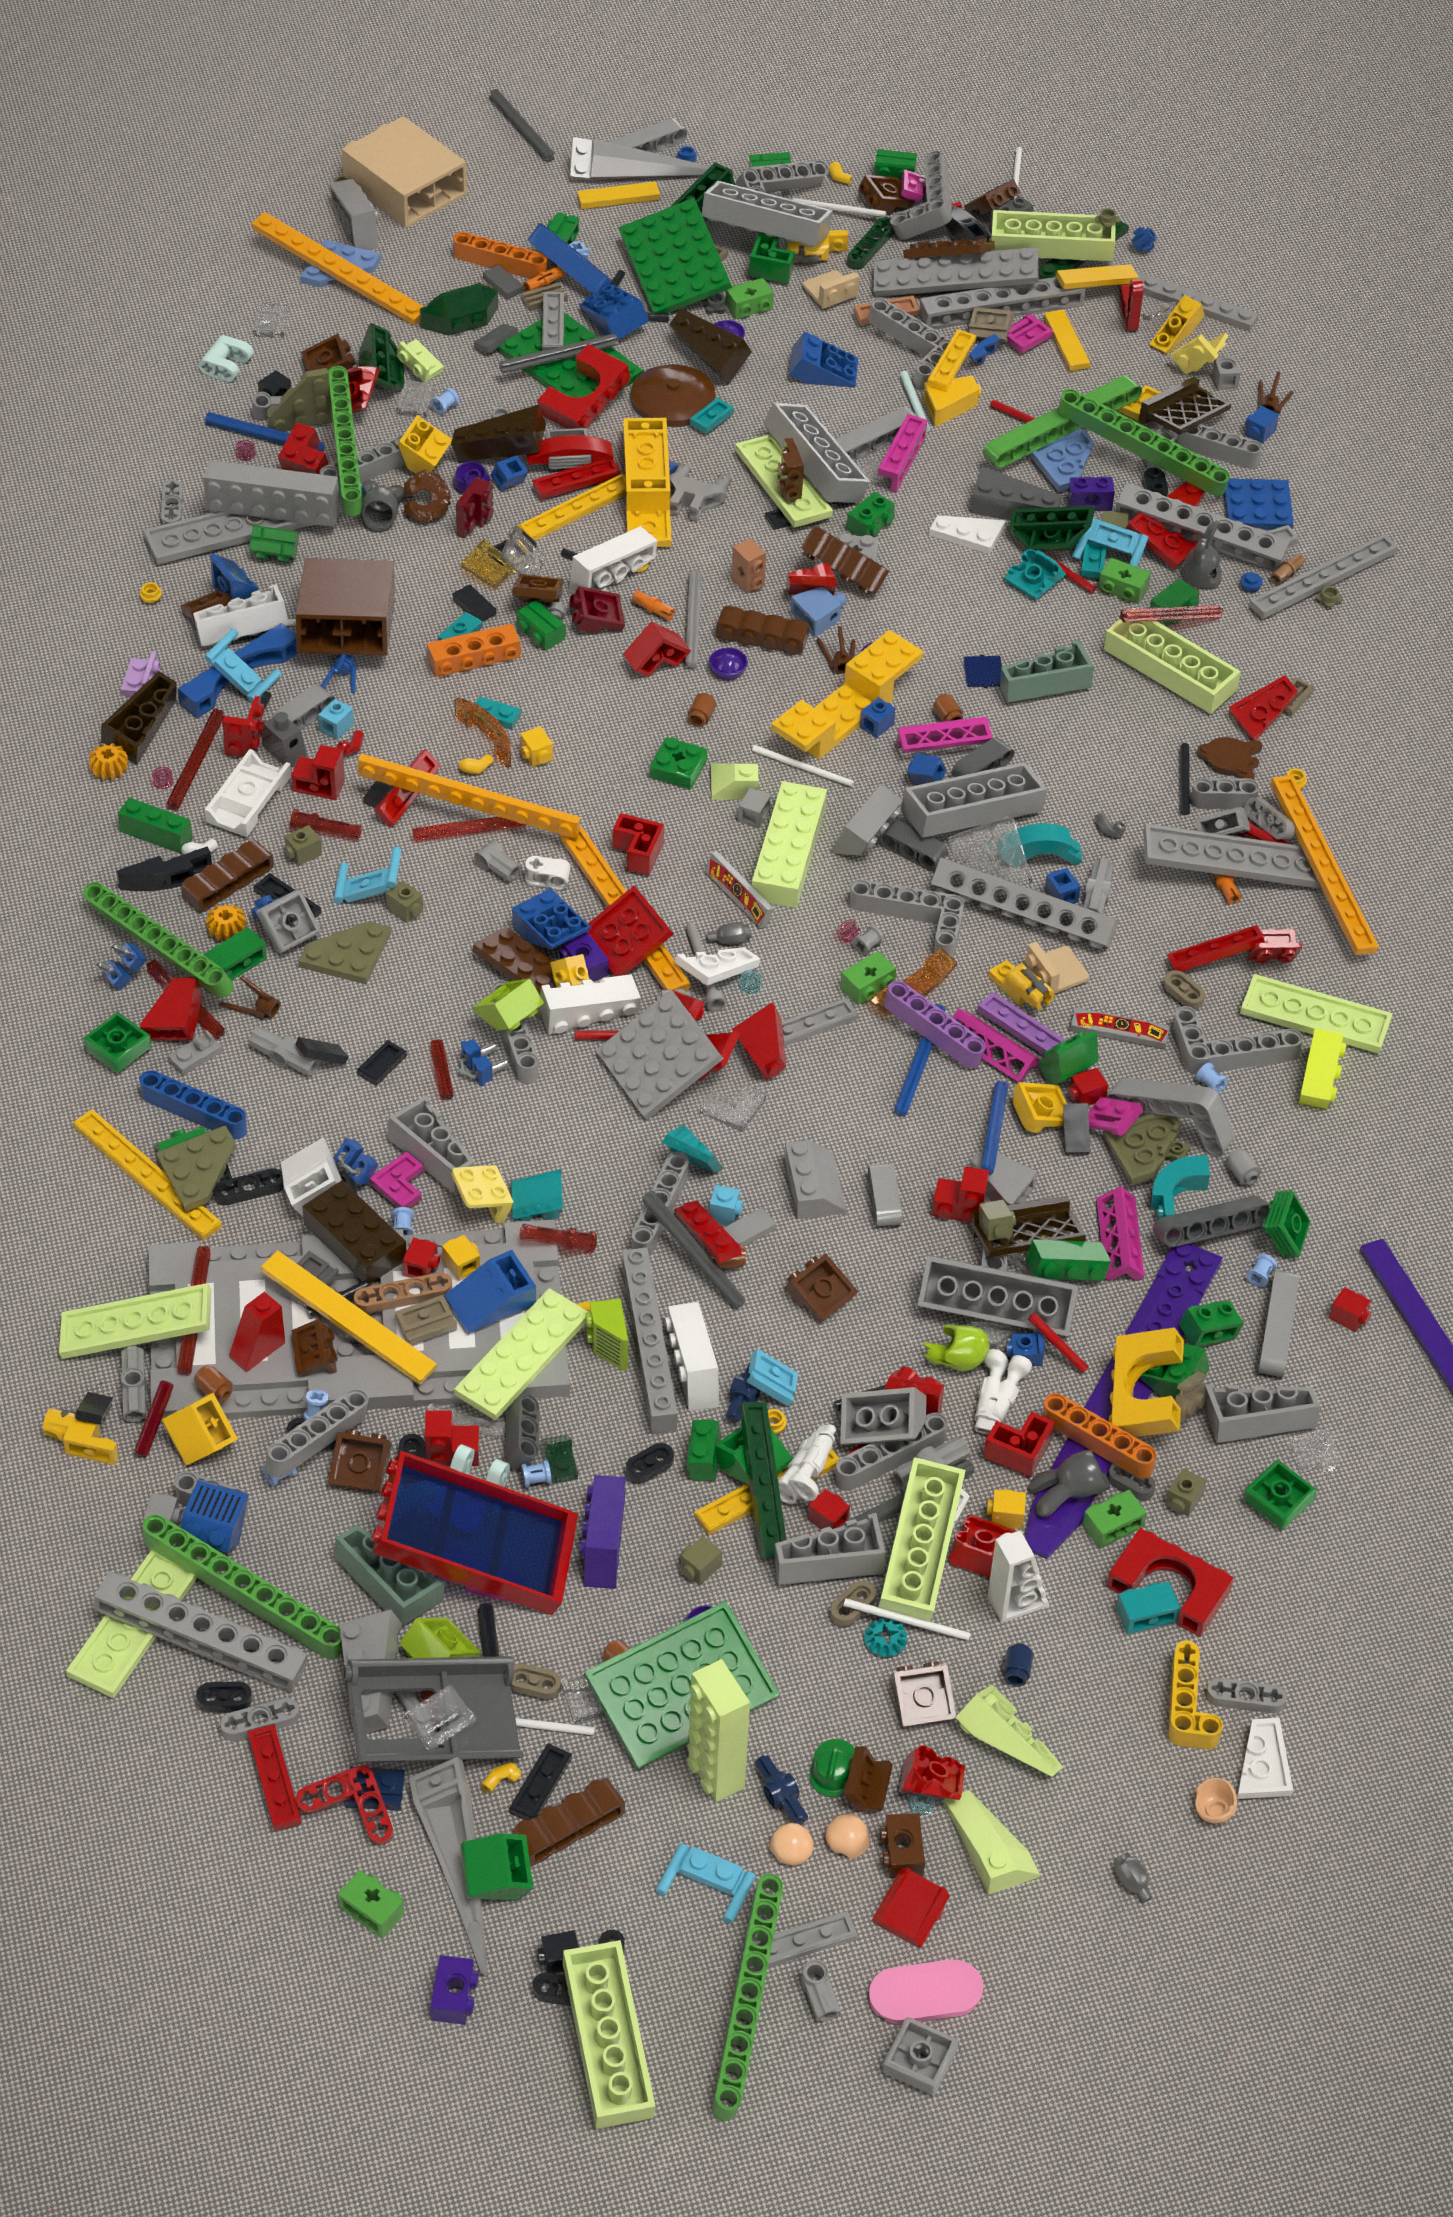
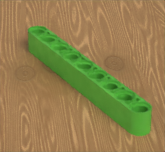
[328,366,362,516]
[982,375,1142,468]
[1058,389,1230,496]
[83,882,234,998]
[143,1514,343,1659]
[712,1873,783,2121]

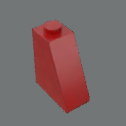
[139,977,203,1040]
[732,1002,787,1080]
[229,1291,285,1373]

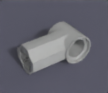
[251,392,282,420]
[474,840,522,882]
[800,1959,841,2022]

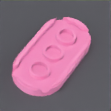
[869,1959,983,2025]

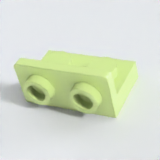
[396,339,444,383]

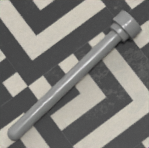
[686,922,726,1011]

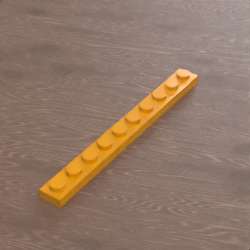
[252,211,424,325]
[358,753,580,839]
[1270,776,1379,955]
[560,826,690,991]

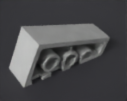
[774,1512,886,1585]
[339,1609,401,1733]

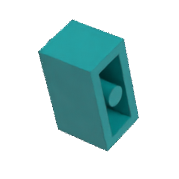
[1116,1582,1180,1635]

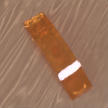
[454,698,511,768]
[869,948,957,1016]

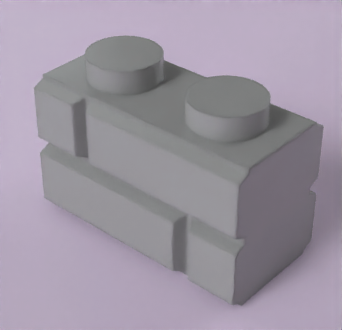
[1195,807,1250,836]

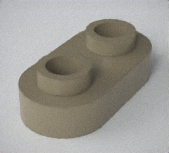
[1164,970,1205,1009]
[830,1581,876,1626]
[510,1663,561,1699]

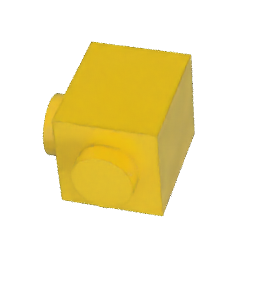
[520,726,553,767]
[442,1235,480,1281]
[986,1489,1026,1529]

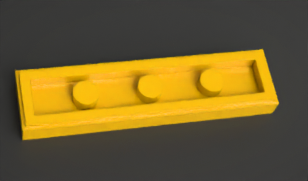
[577,181,660,209]
[1056,264,1139,289]
[1044,309,1090,371]
[927,329,977,392]

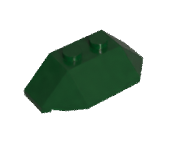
[671,162,735,221]
[419,283,498,336]
[358,323,405,390]
[1009,506,1095,551]

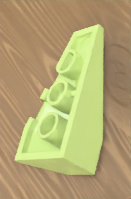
[955,1685,1063,1777]
[943,1790,1040,1895]

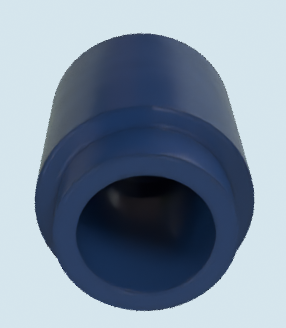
[1003,1643,1034,1686]

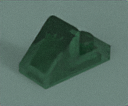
[541,1434,578,1484]

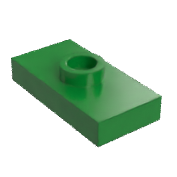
[153,1126,206,1152]

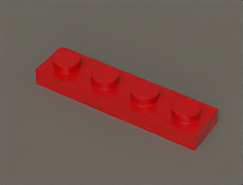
[532,460,620,500]
[374,749,440,827]
[1167,925,1265,972]
[674,1200,742,1264]
[247,1724,301,1831]

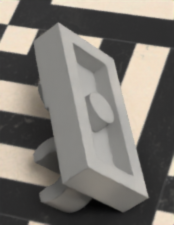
[168,1030,222,1076]

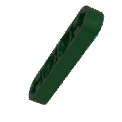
[847,217,895,270]

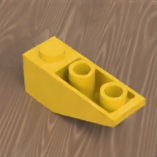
[1150,295,1205,355]

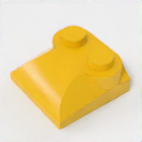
[1013,1082,1067,1133]

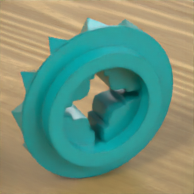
[864,1617,907,1657]

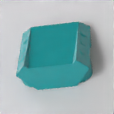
[1003,549,1066,600]
[662,1124,723,1173]
[511,1169,563,1221]

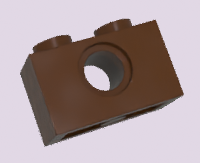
[880,1813,925,1878]

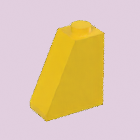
[923,376,981,426]

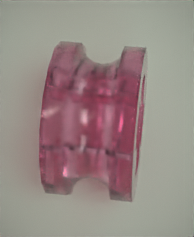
[236,440,256,461]
[152,767,174,789]
[837,919,861,942]

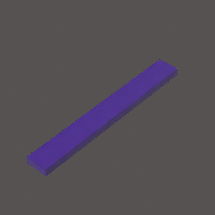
[1360,1238,1453,1395]

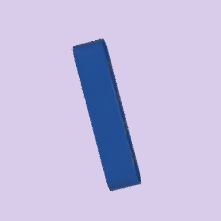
[527,223,612,295]
[139,1070,247,1140]

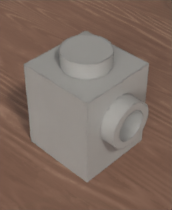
[143,1493,182,1533]

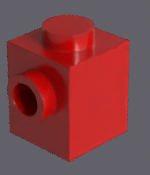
[1068,1067,1109,1106]
[403,1237,441,1278]
[1329,1287,1372,1332]
[807,1488,850,1529]

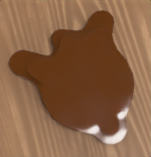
[1197,737,1263,780]

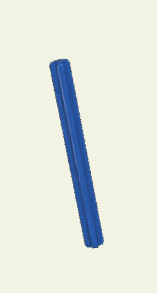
[205,412,325,452]
[894,1004,946,1116]
[981,1080,1008,1176]

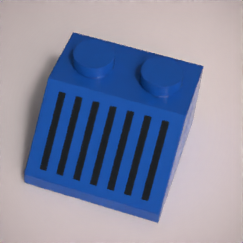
[210,553,258,600]
[180,1479,249,1553]

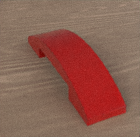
[526,435,613,465]

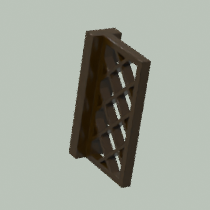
[1138,377,1231,435]
[971,1196,1086,1257]

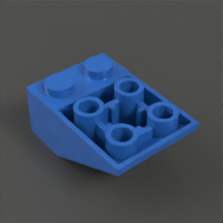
[579,284,649,340]
[789,331,858,387]
[511,888,591,949]
[444,1250,536,1334]

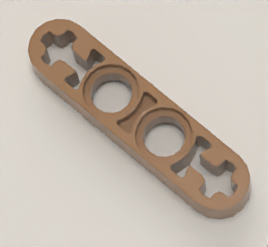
[354,1273,452,1313]

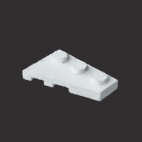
[929,515,1006,554]
[675,947,760,985]
[1237,1718,1293,1799]

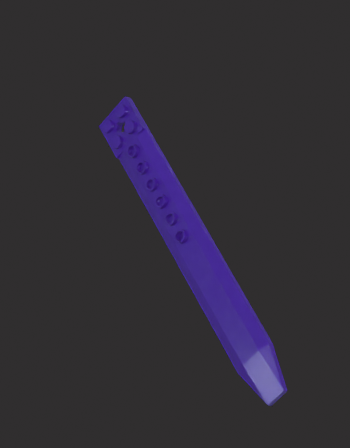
[1025,1244,1223,1559]

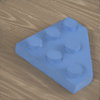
[300,239,382,288]
[1028,428,1094,492]

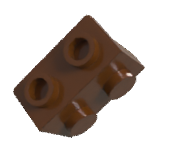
[844,1746,893,1812]

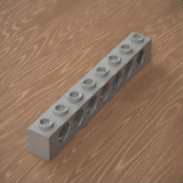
[919,277,1085,329]
[1116,483,1290,571]
[931,857,1119,950]
[622,1248,678,1434]
[94,1571,307,1693]

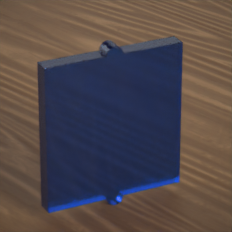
[964,654,1002,688]

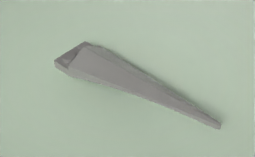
[569,137,710,181]
[409,1757,488,1977]

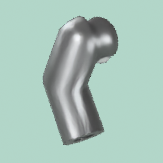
[1095,813,1126,838]

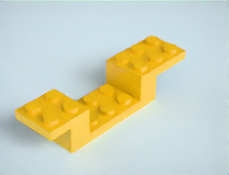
[623,418,672,547]
[771,630,924,759]

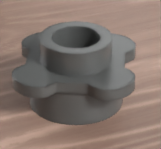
[705,294,727,312]

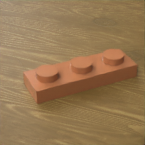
[854,295,920,326]

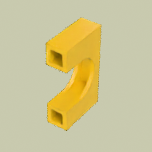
[1109,1327,1184,1437]

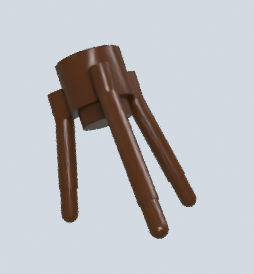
[1258,372,1294,414]
[816,626,856,674]
[219,976,281,1019]

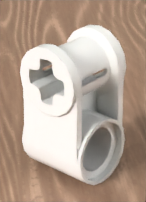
[525,856,571,890]

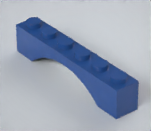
[178,623,299,719]

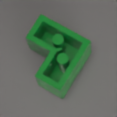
[749,232,795,284]

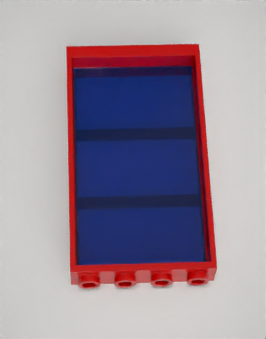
[371,1451,579,1615]

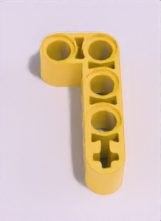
[1168,1640,1223,1749]

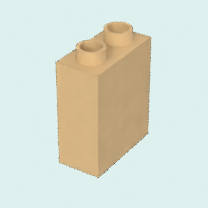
[341,116,467,228]

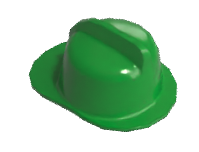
[810,1739,855,1797]

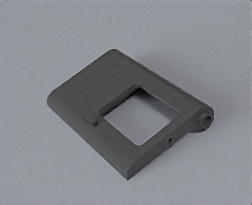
[342,1656,524,1763]

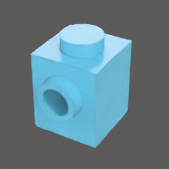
[318,699,354,740]
[709,1185,743,1226]

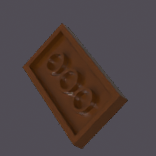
[903,238,995,258]
[472,927,556,995]

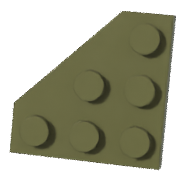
[266,368,332,432]
[299,921,391,984]
[1103,1114,1181,1186]
[156,1125,236,1212]

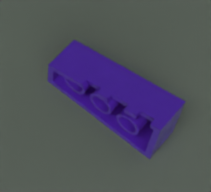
[580,1475,626,1589]

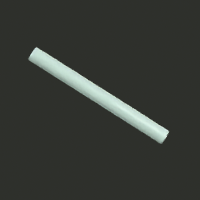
[900,371,930,432]

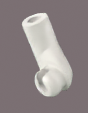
[182,838,218,854]

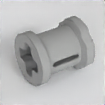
[853,925,884,955]

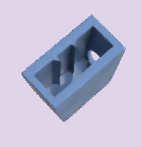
[790,587,846,637]

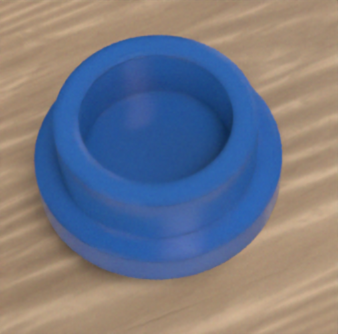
[677,146,697,162]
[1240,572,1263,593]

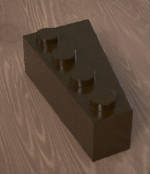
[669,308,752,384]
[101,671,177,765]

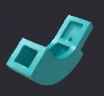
[998,823,1083,868]
[1150,1156,1210,1220]

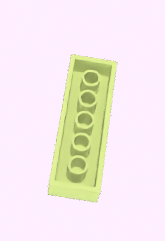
[991,210,1116,262]
[1104,608,1241,714]
[752,781,827,908]
[878,1457,966,1622]
[687,1659,750,1802]
[563,1940,655,2129]

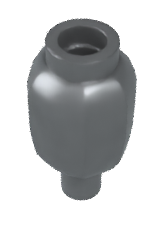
[707,922,751,945]
[1114,1852,1153,1903]

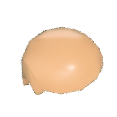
[1195,1778,1237,1824]
[825,1814,870,1859]
[769,1823,814,1866]

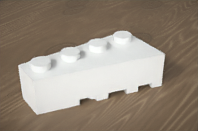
[569,526,658,594]
[193,584,289,646]
[539,975,641,1034]
[664,1302,719,1411]
[987,1531,1049,1623]

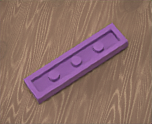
[977,992,1066,1055]

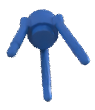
[321,654,357,693]

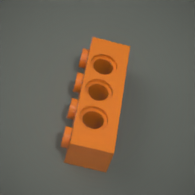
[427,623,521,677]

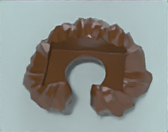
[404,469,451,522]

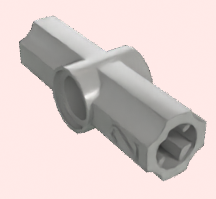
[1084,858,1114,923]
[249,1027,321,1076]
[121,1346,147,1423]
[892,1437,971,1491]

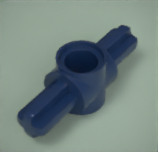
[726,1363,761,1423]
[755,1755,808,1825]

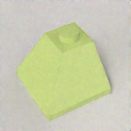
[711,763,758,800]

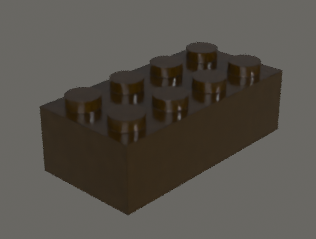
[302,1180,407,1285]

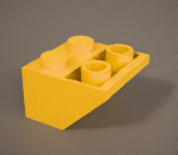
[398,415,452,474]
[161,1393,238,1466]

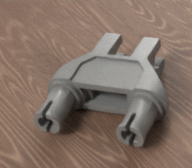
[670,462,732,521]

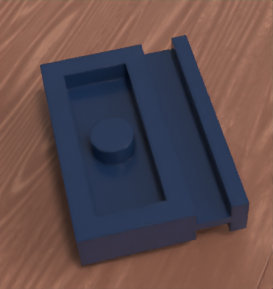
[345,1766,405,1811]

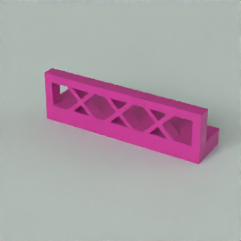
[878,414,928,493]
[896,716,993,753]
[952,1008,1041,1082]
[1097,1186,1145,1281]

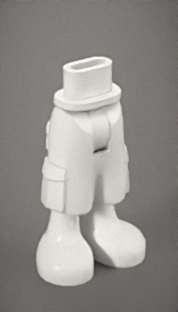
[974,1349,1032,1435]
[778,1424,836,1504]

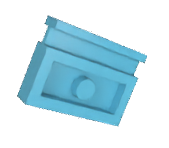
[747,1349,798,1406]

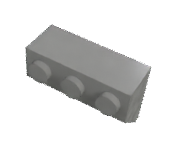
[831,784,903,855]
[784,1140,847,1219]
[840,1387,926,1445]

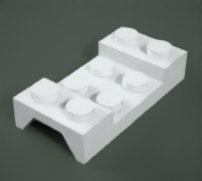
[205,749,291,837]

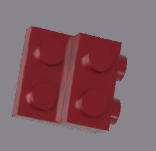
[456,477,494,539]
[569,586,625,633]

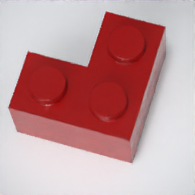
[278,422,329,474]
[623,621,691,677]
[291,745,345,800]
[613,813,665,876]
[932,1166,989,1223]
[425,1410,479,1466]
[983,1411,1055,1477]

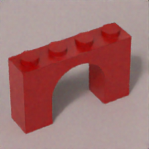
[537,344,631,429]
[1106,1528,1234,1638]

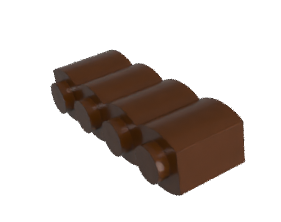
[801,525,890,595]
[716,606,809,654]
[181,839,274,913]
[512,1778,625,1866]

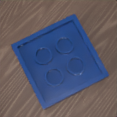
[1224,478,1294,530]

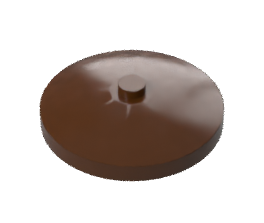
[631,364,716,427]

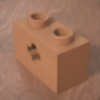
[731,538,766,594]

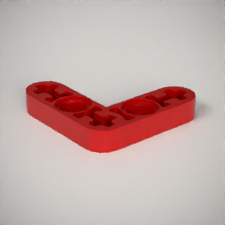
[1119,279,1143,331]
[296,1765,394,1845]

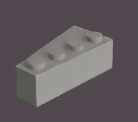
[330,179,379,250]
[387,1095,474,1194]
[1204,1384,1320,1443]

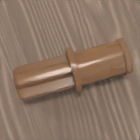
[1270,553,1306,585]

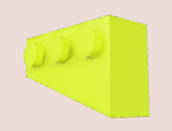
[1299,1028,1347,1109]

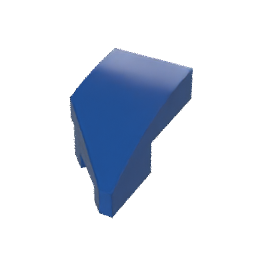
[969,333,1000,365]

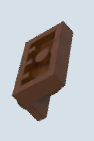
[180,589,231,630]
[291,1319,338,1377]

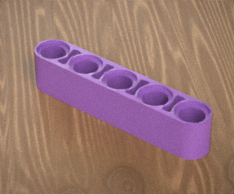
[884,981,986,1068]

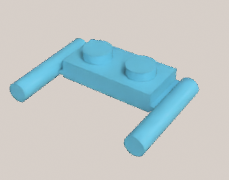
[1072,518,1149,567]
[204,628,282,703]
[334,847,401,904]
[655,1843,756,1924]

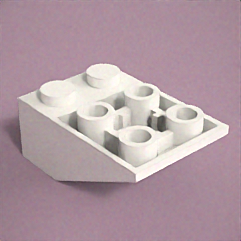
[281,1138,342,1217]

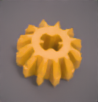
[89,743,128,781]
[206,903,247,942]

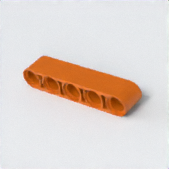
[453,232,547,279]
[1043,1393,1156,1478]

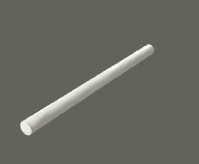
[1013,147,1022,198]
[792,198,887,217]
[752,745,854,787]
[843,1598,970,1641]
[515,1718,595,1736]

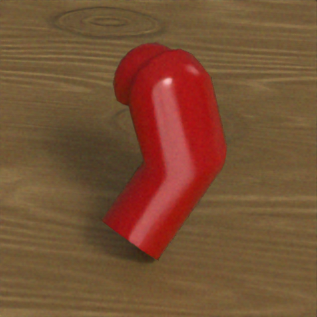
[337,730,364,756]

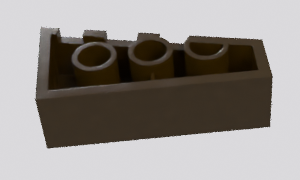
[451,405,546,463]

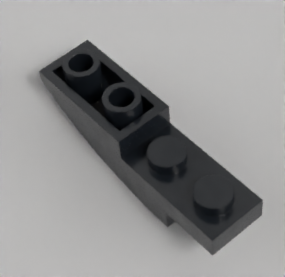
[945,206,991,251]
[116,846,212,891]

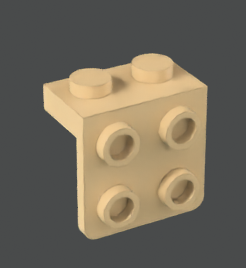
[803,270,859,309]
[1025,941,1089,993]

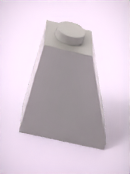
[970,1148,1037,1205]

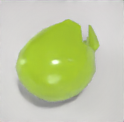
[923,1325,990,1371]

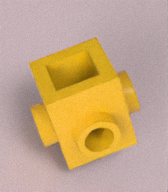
[550,954,589,988]

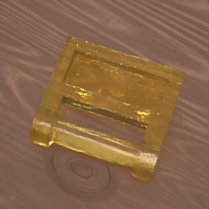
[461,539,520,589]

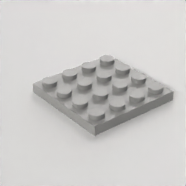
[596,990,724,1120]

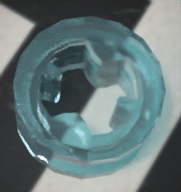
[740,970,762,994]
[909,1794,935,1816]

